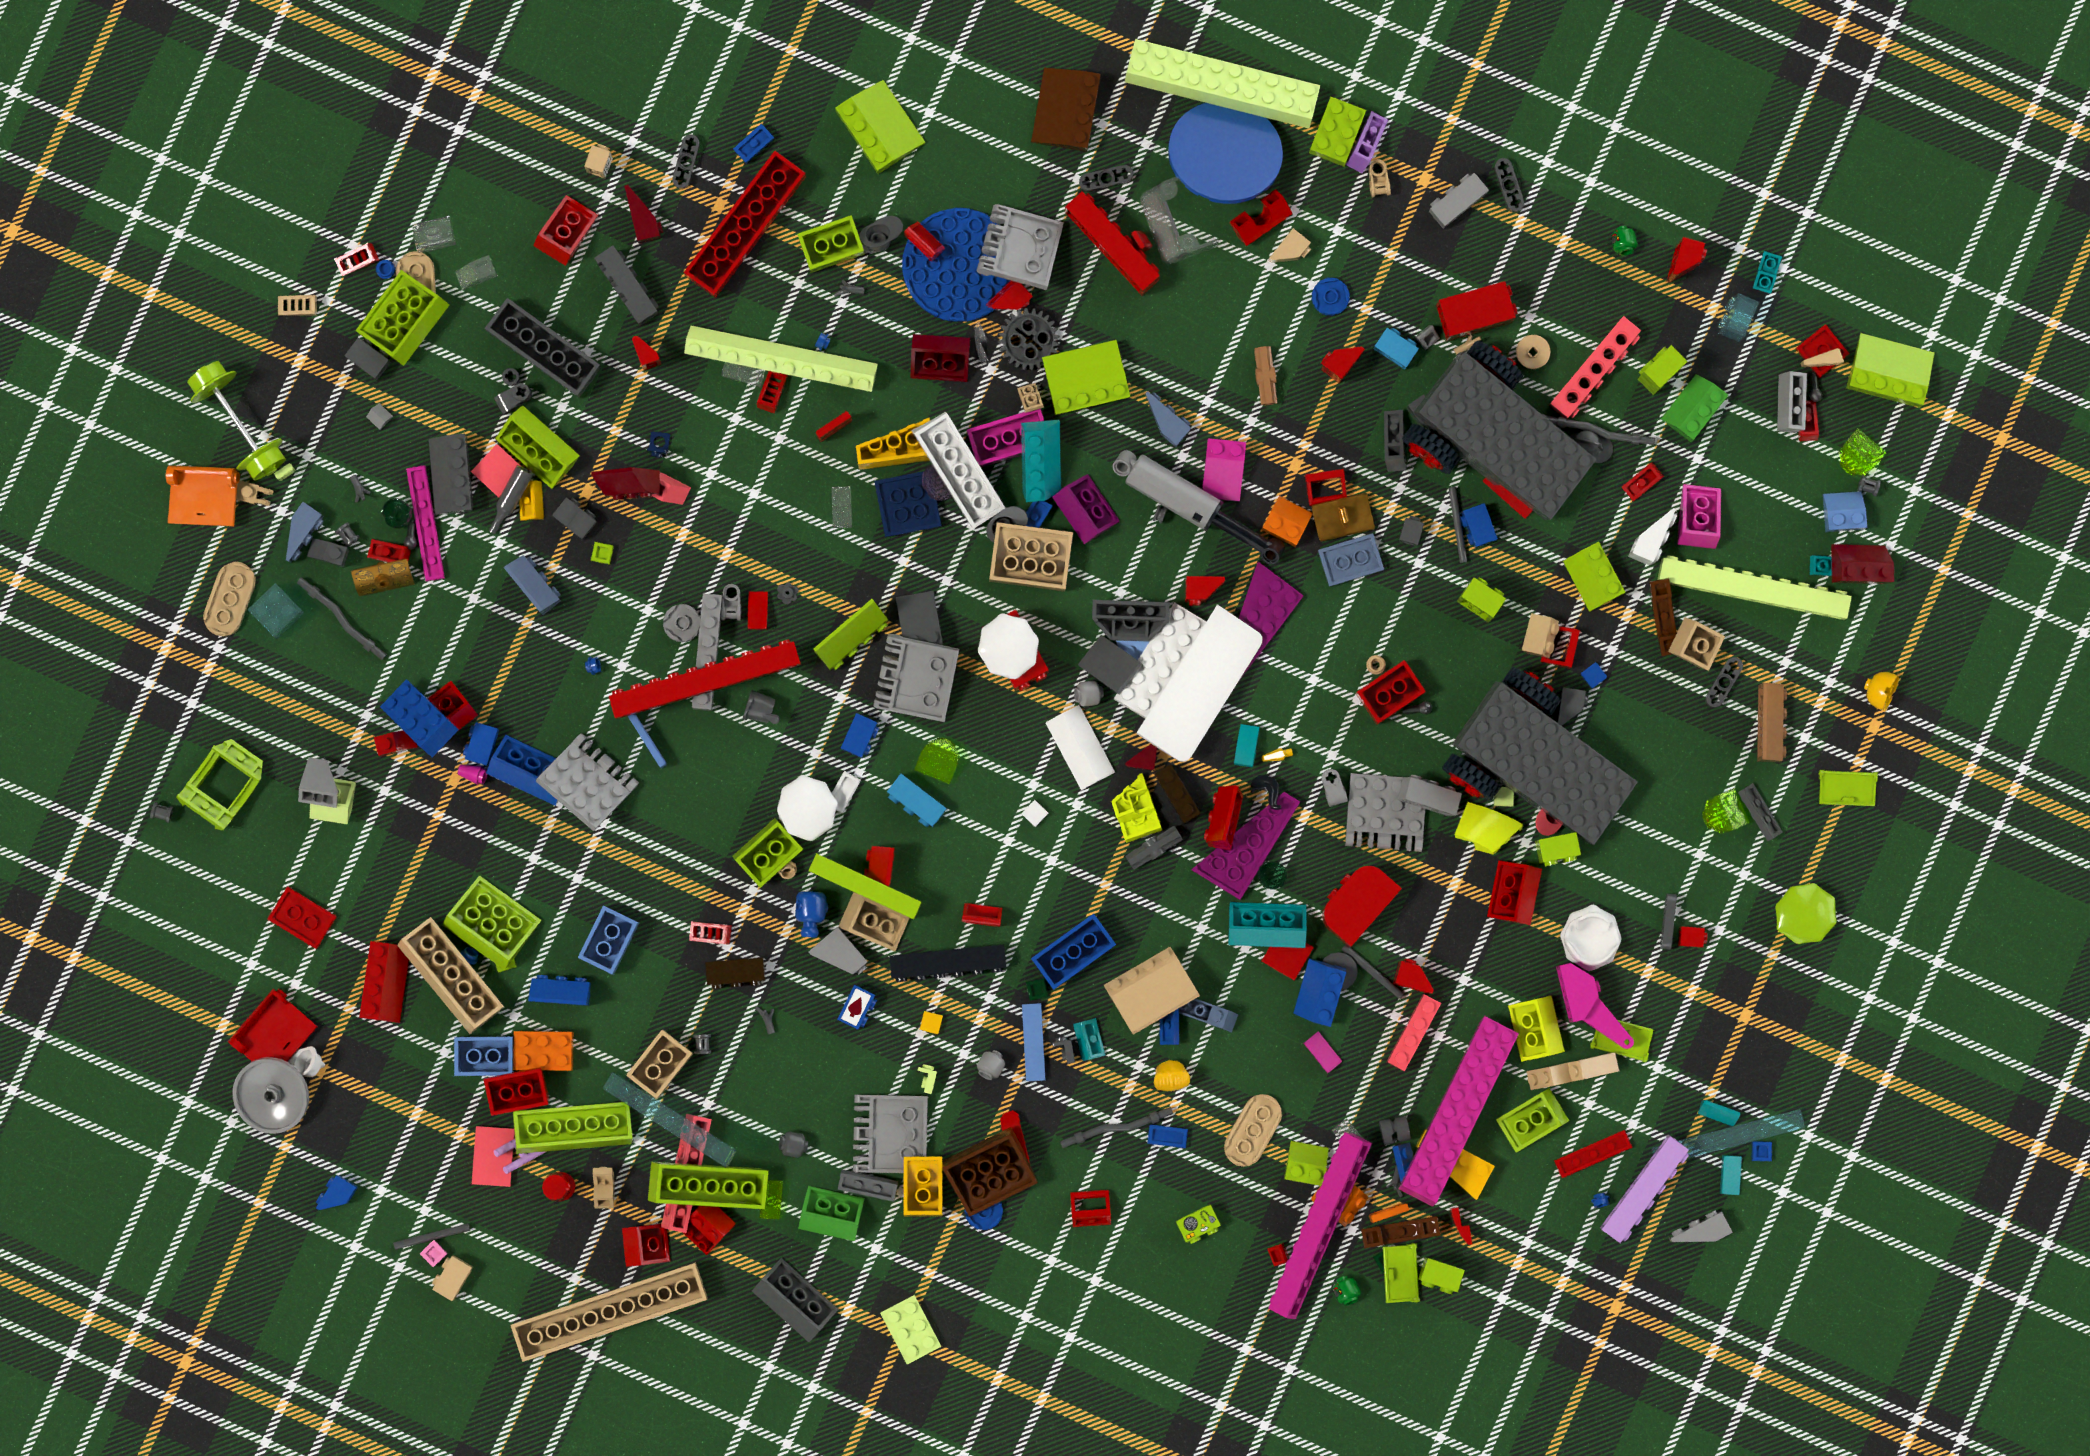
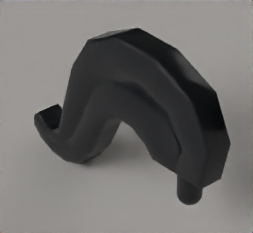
[1251,775,1282,810]

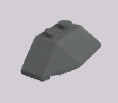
[1092,600,1170,642]

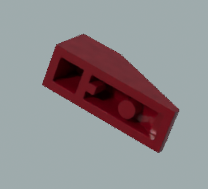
[624,185,663,244]

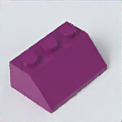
[1052,474,1120,544]

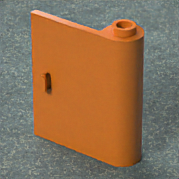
[166,465,240,527]

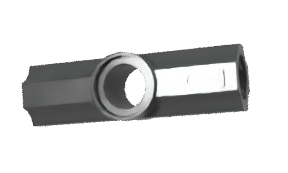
[1125,826,1183,870]

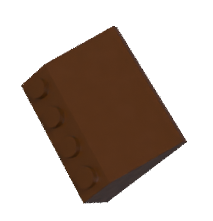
[1031,68,1101,152]
[942,1127,1038,1217]

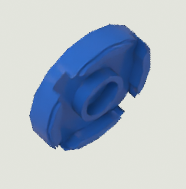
[1312,278,1350,316]
[965,1202,1003,1230]

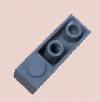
[1145,391,1191,447]
[286,502,324,563]
[1179,999,1238,1032]

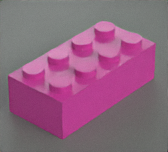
[967,409,1044,468]

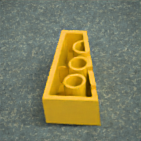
[856,418,930,470]
[1416,1130,1495,1200]

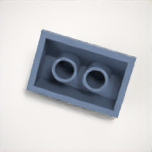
[504,555,561,615]

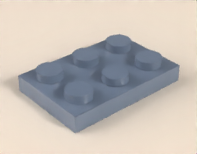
[1318,533,1384,587]

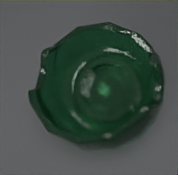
[381,498,412,529]
[1258,860,1287,890]

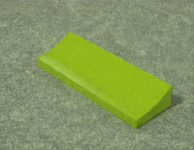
[808,853,921,920]
[513,1102,633,1154]

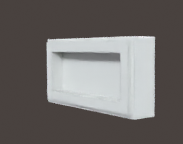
[832,771,861,813]

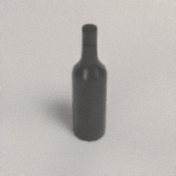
[489,465,533,534]

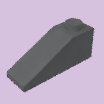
[1384,410,1407,472]

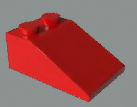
[533,195,598,266]

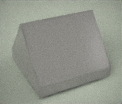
[1415,325,1440,350]
[366,403,393,430]

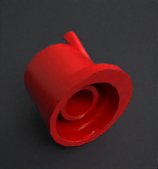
[542,1172,576,1202]

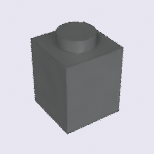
[1398,516,1424,547]

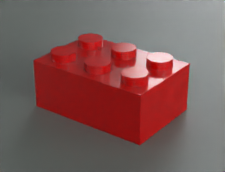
[1355,660,1426,725]

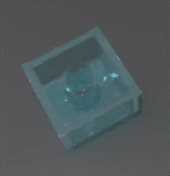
[1718,293,1759,342]
[248,583,305,639]

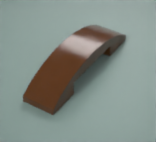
[1650,578,1677,656]
[1361,1216,1441,1249]

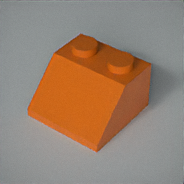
[1262,496,1313,547]

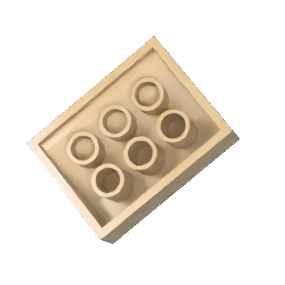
[989,522,1073,591]
[1104,947,1200,1035]

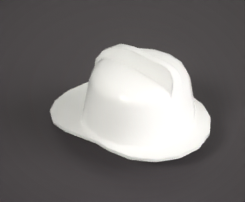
[288,1046,325,1077]

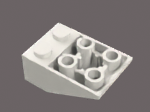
[1628,508,1677,565]

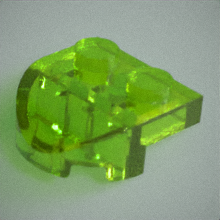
[1838,428,1886,476]
[914,738,960,784]
[1702,788,1749,834]

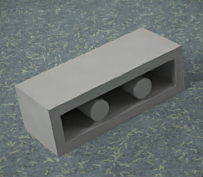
[1429,173,1489,229]
[1777,371,1807,433]
[1398,775,1462,816]

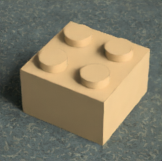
[1668,617,1725,671]

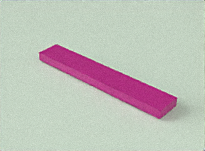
[406,465,445,582]

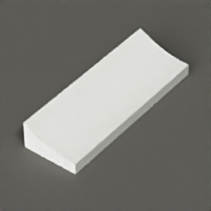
[911,412,1005,529]

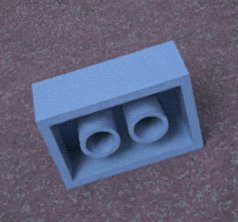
[578,906,639,975]
[454,1037,514,1076]

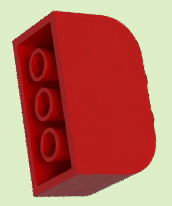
[1322,866,1402,947]

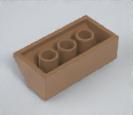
[1757,683,1787,762]

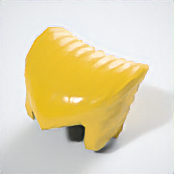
[1154,1060,1190,1091]

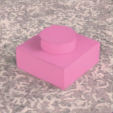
[420,1240,448,1267]

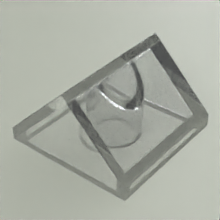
[412,216,456,253]

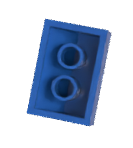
[1293,958,1346,1027]
[528,975,591,1006]

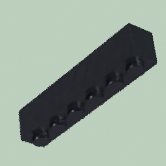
[889,944,1007,982]

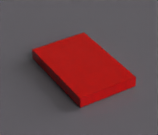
[267,886,337,949]

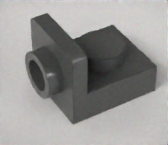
[1052,1037,1075,1064]

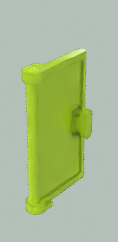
[1819,770,1878,806]
[1590,1020,1653,1063]
[1383,1243,1420,1303]

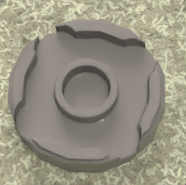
[663,604,700,642]

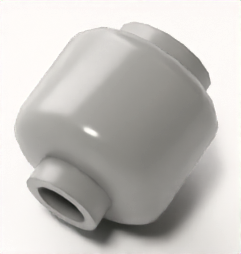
[1074,680,1104,707]
[977,1050,1005,1080]

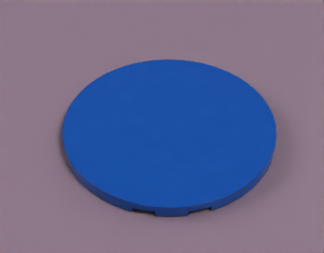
[1168,103,1283,204]
[902,208,1010,322]

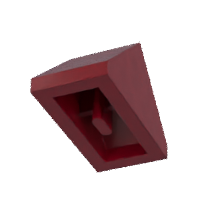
[1125,744,1157,771]

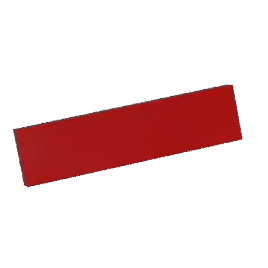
[1554,1130,1632,1178]

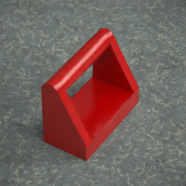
[904,221,945,262]
[632,336,662,371]
[1305,469,1347,506]
[1540,626,1580,669]
[962,903,1003,927]
[1070,1190,1111,1227]

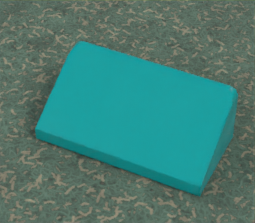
[1073,1018,1105,1061]
[1698,1100,1740,1126]
[1720,1155,1742,1195]

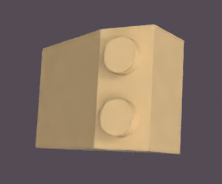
[839,892,909,951]

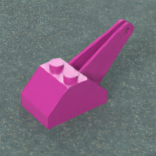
[1556,963,1634,1049]

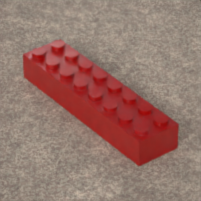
[683,151,806,298]

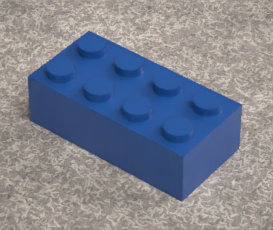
[380,679,459,757]
[1031,913,1116,990]

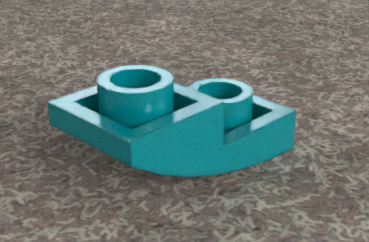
[1753,251,1782,294]
[1810,555,1832,576]
[1234,724,1260,767]

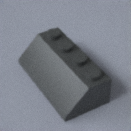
[429,433,474,515]
[752,1258,838,1342]

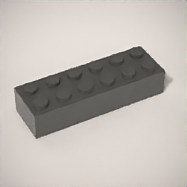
[484,298,602,398]

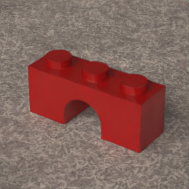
[1230,189,1293,246]

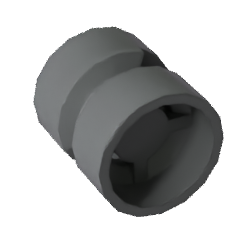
[1379,1116,1411,1145]

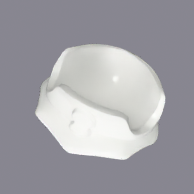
[978,613,1039,679]
[777,775,837,841]
[1560,904,1621,971]

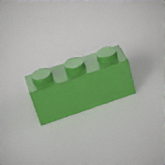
[1661,374,1728,442]
[798,1186,865,1241]

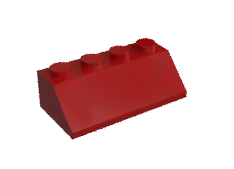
[359,941,409,1023]

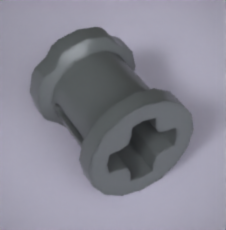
[1857,475,1881,497]
[335,522,360,548]
[150,802,174,823]
[694,1034,711,1054]

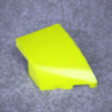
[1111,773,1162,843]
[1455,802,1523,855]

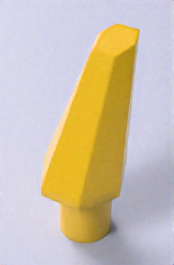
[1261,748,1293,761]

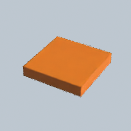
[1368,1202,1409,1223]

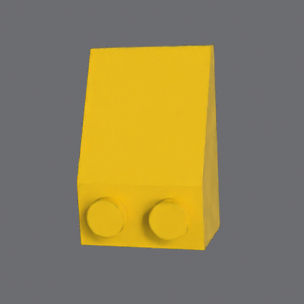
[904,1157,942,1217]

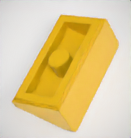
[519,480,544,521]

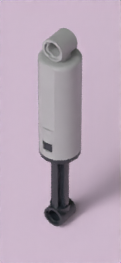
[1113,450,1285,564]

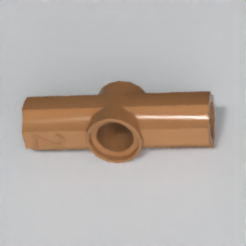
[1254,346,1277,406]

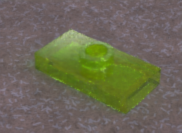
[759,1180,783,1220]

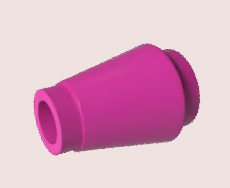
[458,764,487,785]

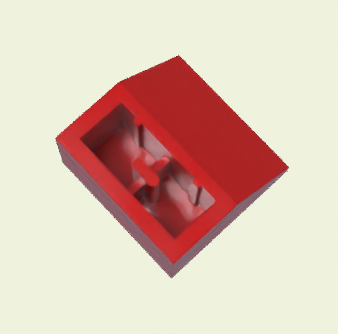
[682,1206,736,1255]

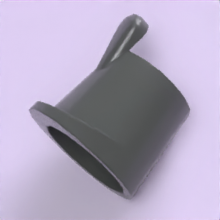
[742,690,780,724]

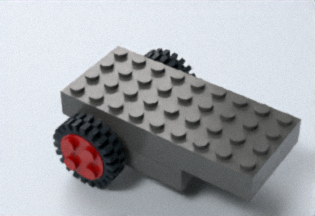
[1402,341,1596,520]
[1442,667,1637,845]

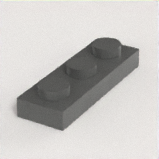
[1738,783,1783,841]
[838,1169,898,1202]

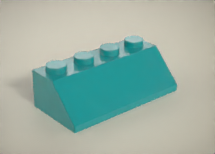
[1021,420,1061,502]
[1228,902,1307,948]

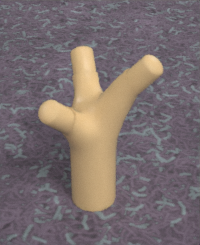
[1453,335,1481,355]

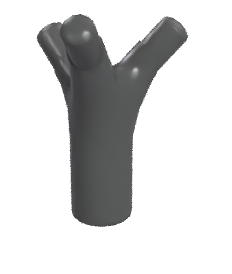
[834,280,864,297]
[350,475,371,502]
[755,1007,775,1034]
[1386,1166,1403,1197]

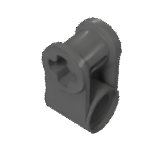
[494,383,532,415]

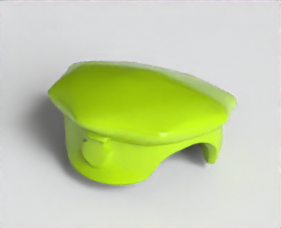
[1775,883,1837,944]

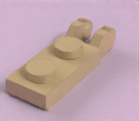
[236,481,273,506]

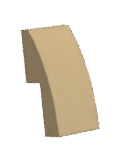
[1017,383,1044,413]

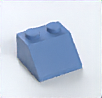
[1823,492,1867,532]

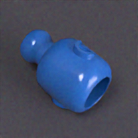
[795,891,828,938]

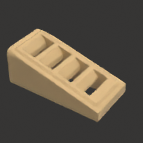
[278,295,317,316]
[1800,348,1844,367]

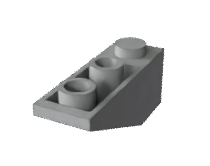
[1669,1210,1733,1242]

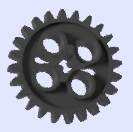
[997,308,1060,370]

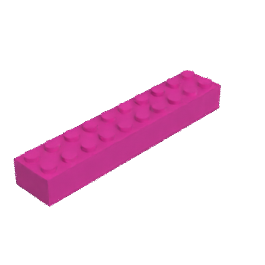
[1398,1016,1519,1207]

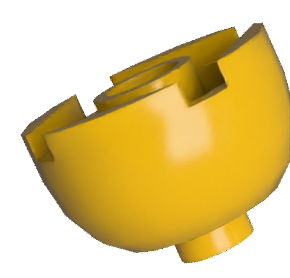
[1864,672,1899,711]

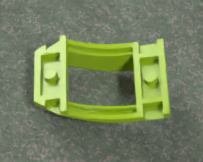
[176,739,263,830]

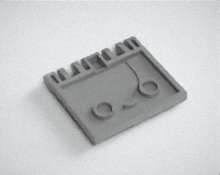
[977,204,1064,290]
[873,634,959,722]
[536,733,639,831]
[1345,773,1427,852]
[853,1095,928,1173]

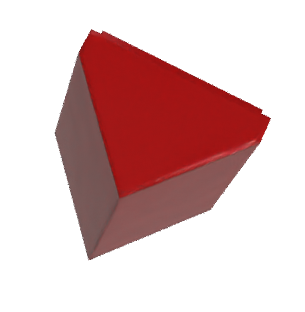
[1268,1243,1290,1267]

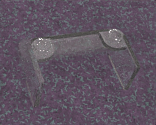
[1140,177,1219,264]

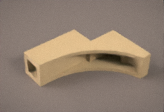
[1527,1052,1619,1090]

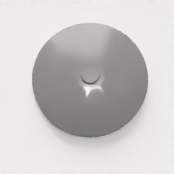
[233,1057,309,1134]

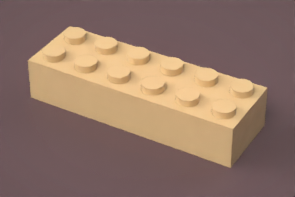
[397,917,504,1034]

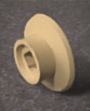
[1516,335,1550,369]

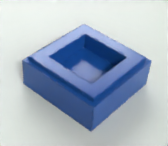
[1581,662,1607,689]
[1752,1142,1772,1161]

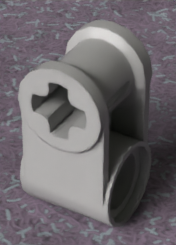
[721,584,741,621]
[1322,769,1348,807]

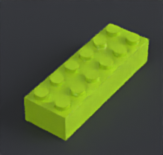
[648,1162,768,1209]

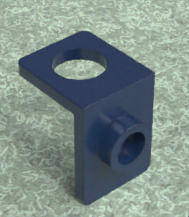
[647,432,670,458]

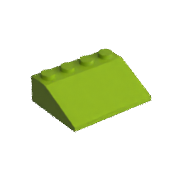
[835,80,926,174]
[355,270,449,366]
[1846,333,1935,408]
[1042,340,1130,415]
[814,599,888,670]
[443,876,541,970]

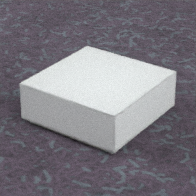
[1021,800,1048,827]

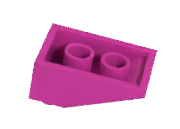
[1202,438,1246,502]
[1678,484,1721,549]

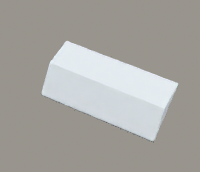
[1046,705,1115,790]

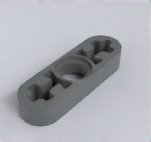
[672,134,700,189]
[1494,158,1524,213]
[1079,165,1133,192]
[1705,657,1743,708]
[1660,893,1677,950]

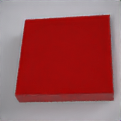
[1795,324,1850,378]
[816,411,852,442]
[1261,943,1314,981]

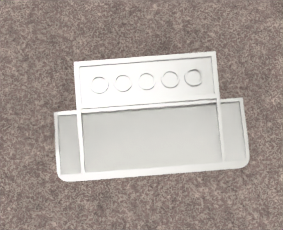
[1114,602,1262,762]

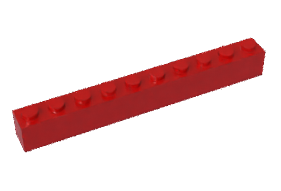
[609,639,801,719]

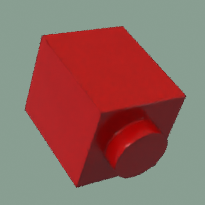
[1678,927,1707,948]

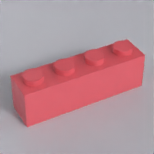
[1386,994,1441,1071]

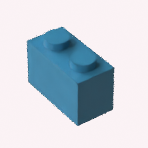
[1373,328,1419,370]

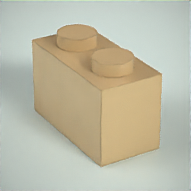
[1522,613,1559,658]
[432,1255,473,1301]

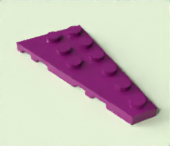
[1236,562,1303,685]
[1191,792,1300,900]

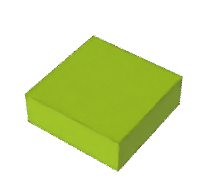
[591,542,614,565]

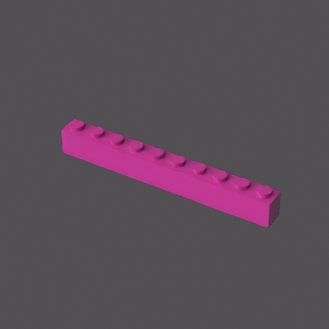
[1268,1132,1372,1319]

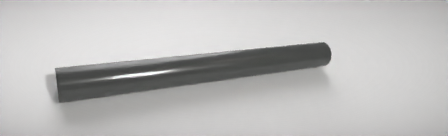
[1448,487,1467,563]
[1341,944,1404,999]
[393,1223,470,1250]

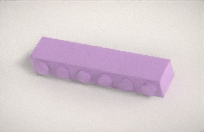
[1600,1134,1689,1243]

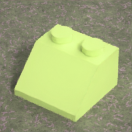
[310,779,356,824]

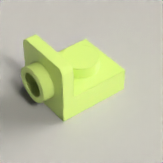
[917,1064,937,1094]

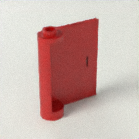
[228,988,318,1062]

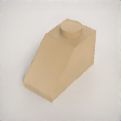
[1268,229,1311,263]

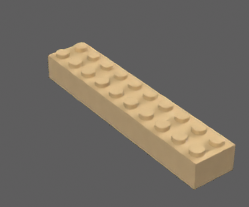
[511,1262,708,1362]

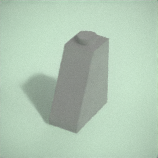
[298,757,338,808]
[809,927,868,975]

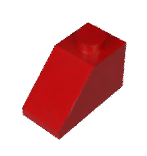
[986,280,1033,310]
[374,731,418,757]

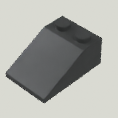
[896,591,943,645]

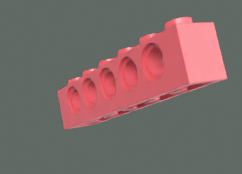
[1549,316,1641,419]
[661,1114,712,1233]

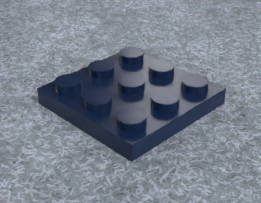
[874,470,942,538]

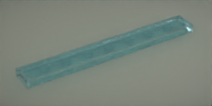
[603,1072,737,1167]
[1651,1109,1805,1158]

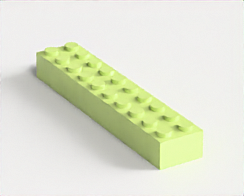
[1125,39,1320,128]

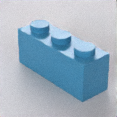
[887,774,947,828]

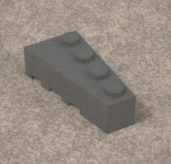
[594,246,659,326]

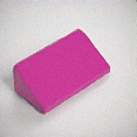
[1303,1031,1342,1073]

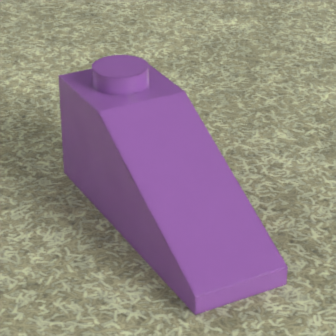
[1345,111,1388,173]

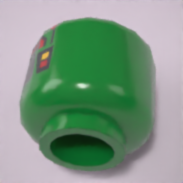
[1611,226,1638,256]
[1333,1276,1361,1306]

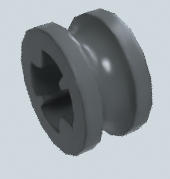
[502,368,520,386]
[1153,505,1167,524]

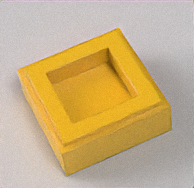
[919,1011,943,1034]

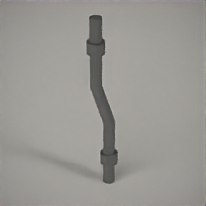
[1546,416,1655,445]
[297,577,387,660]
[1060,1107,1173,1148]

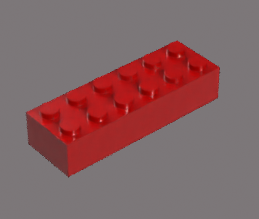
[1065,192,1160,296]

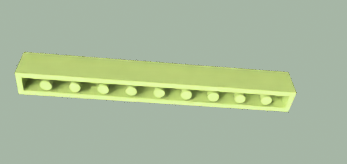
[684,326,878,392]
[1657,556,1852,620]

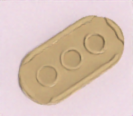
[396,251,436,293]
[203,562,256,637]
[1224,1094,1282,1167]

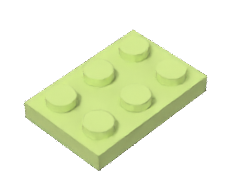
[880,1295,941,1364]

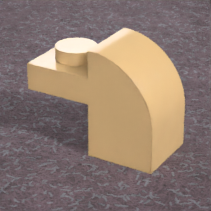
[593,1167,615,1208]

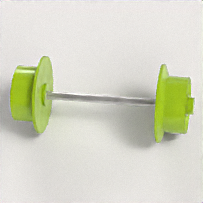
[187,361,286,481]

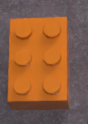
[513,1031,574,1071]

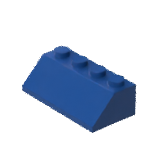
[486,735,558,806]

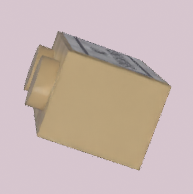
[584,144,613,179]

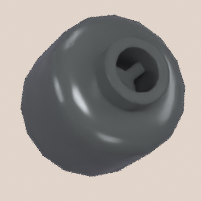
[779,1131,808,1158]

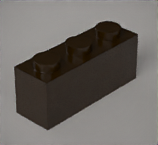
[1154,764,1201,824]
[705,957,766,989]

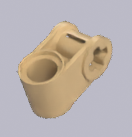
[1368,159,1391,198]

